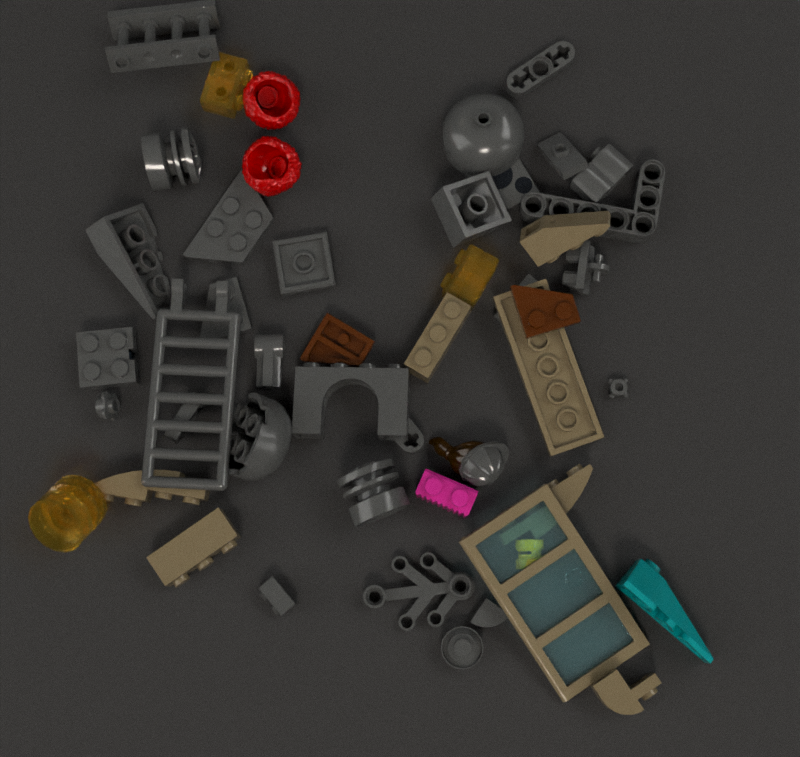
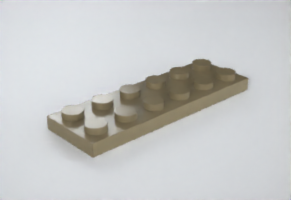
[492,279,604,457]

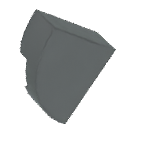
[470,598,508,627]

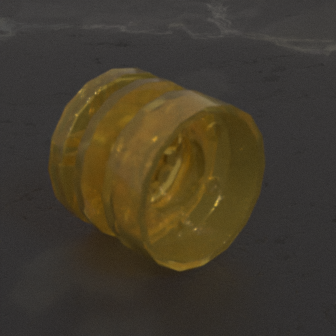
[28,475,107,552]

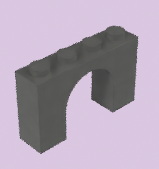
[292,363,411,441]

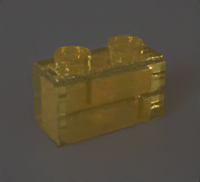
[440,244,499,311]

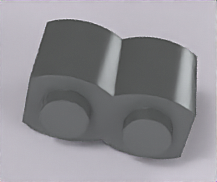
[570,143,634,204]

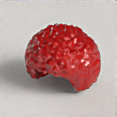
[243,71,301,130]
[242,136,302,197]

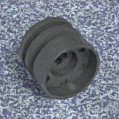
[141,126,202,192]
[337,459,410,527]

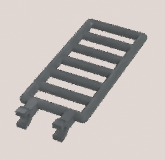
[141,278,241,491]

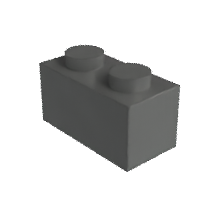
[259,576,297,616]

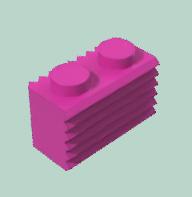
[415,469,479,519]

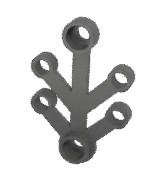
[363,552,475,631]

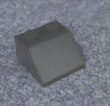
[431,171,512,248]

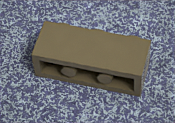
[404,292,472,384]
[146,507,241,588]

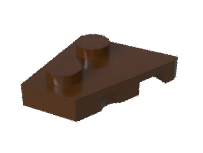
[510,285,581,339]
[300,313,376,366]

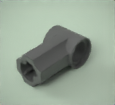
[254,334,285,390]

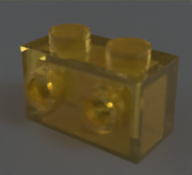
[200,52,253,119]

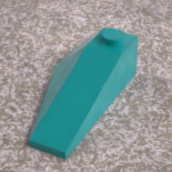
[615,559,714,664]

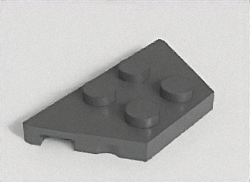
[183,169,274,265]

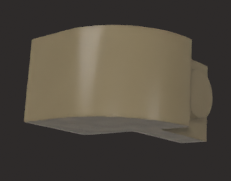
[590,669,662,715]

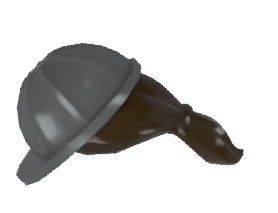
[429,437,509,486]

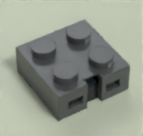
[76,327,140,391]

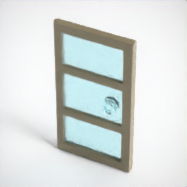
[459,483,650,703]

